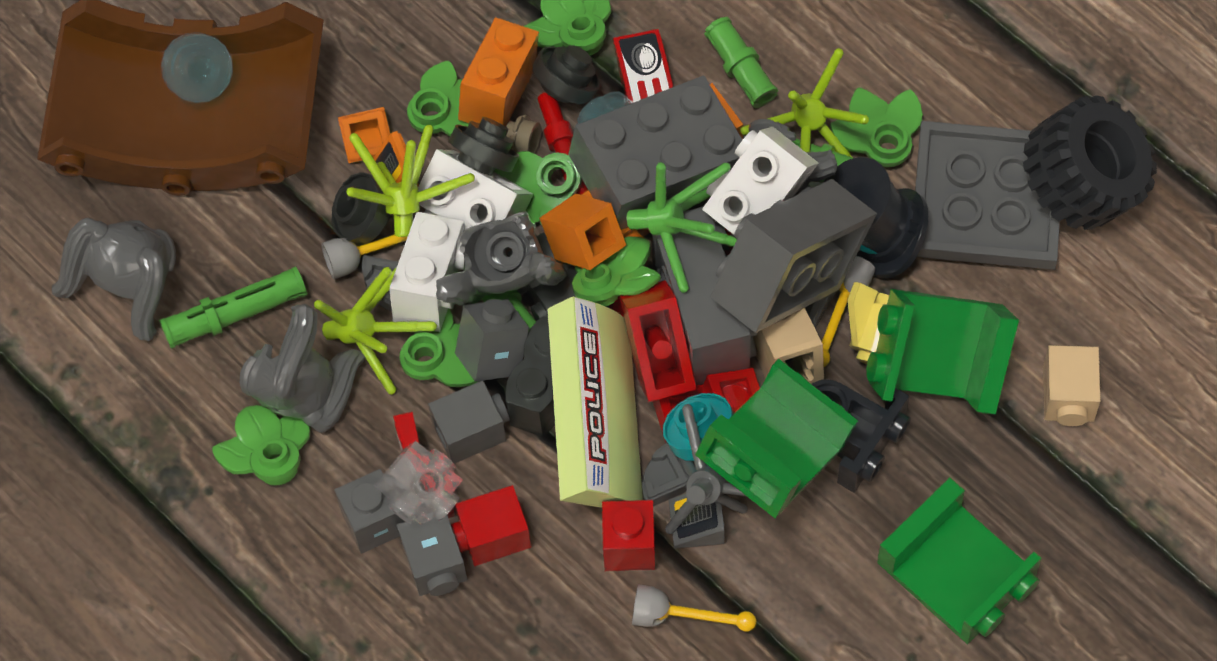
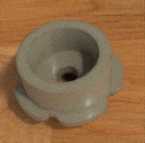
[506,115,542,154]

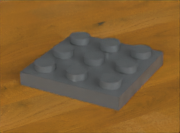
[915,121,1060,270]

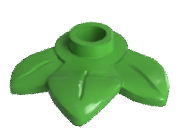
[524,0,611,55]
[407,61,469,136]
[830,87,923,167]
[494,151,582,228]
[572,237,661,307]
[400,308,480,387]
[212,405,311,485]

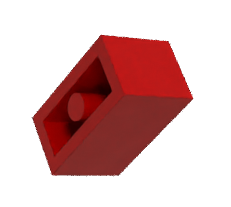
[619,280,696,402]

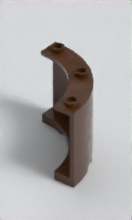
[37,0,324,196]

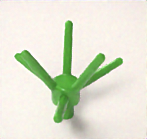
[627,162,737,293]

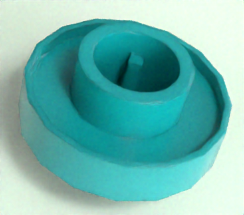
[663,393,734,461]

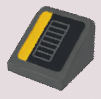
[669,494,724,549]

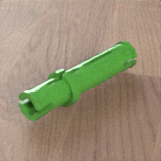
[159,266,307,349]

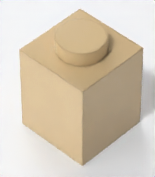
[1043,345,1100,426]

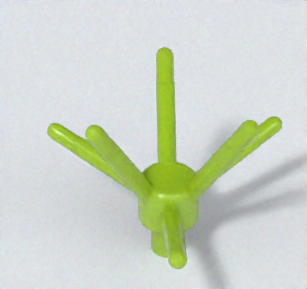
[740,48,869,158]
[346,125,475,237]
[314,267,437,395]

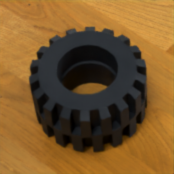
[1023,95,1157,230]

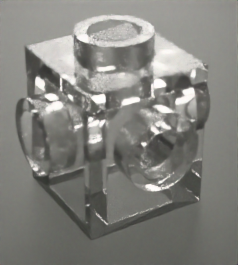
[374,440,463,525]

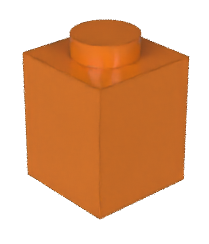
[539,194,626,270]

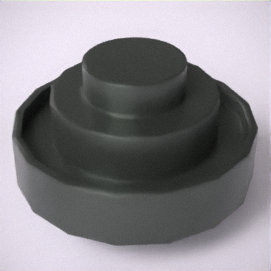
[532,45,600,104]
[448,117,519,175]
[331,172,391,245]

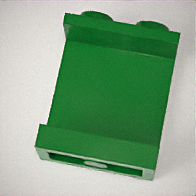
[866,289,1019,414]
[695,359,858,518]
[877,477,1042,645]

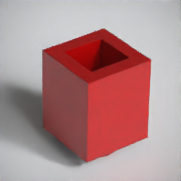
[451,485,531,567]
[602,500,655,571]

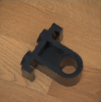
[812,379,911,493]

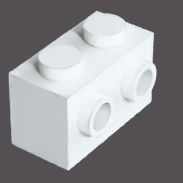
[702,126,819,235]
[418,149,533,230]
[389,212,465,332]

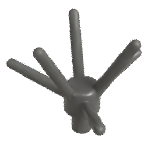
[665,404,748,534]

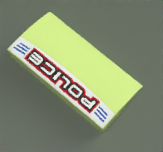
[548,296,643,508]

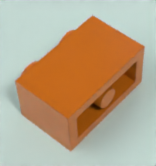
[458,17,539,127]

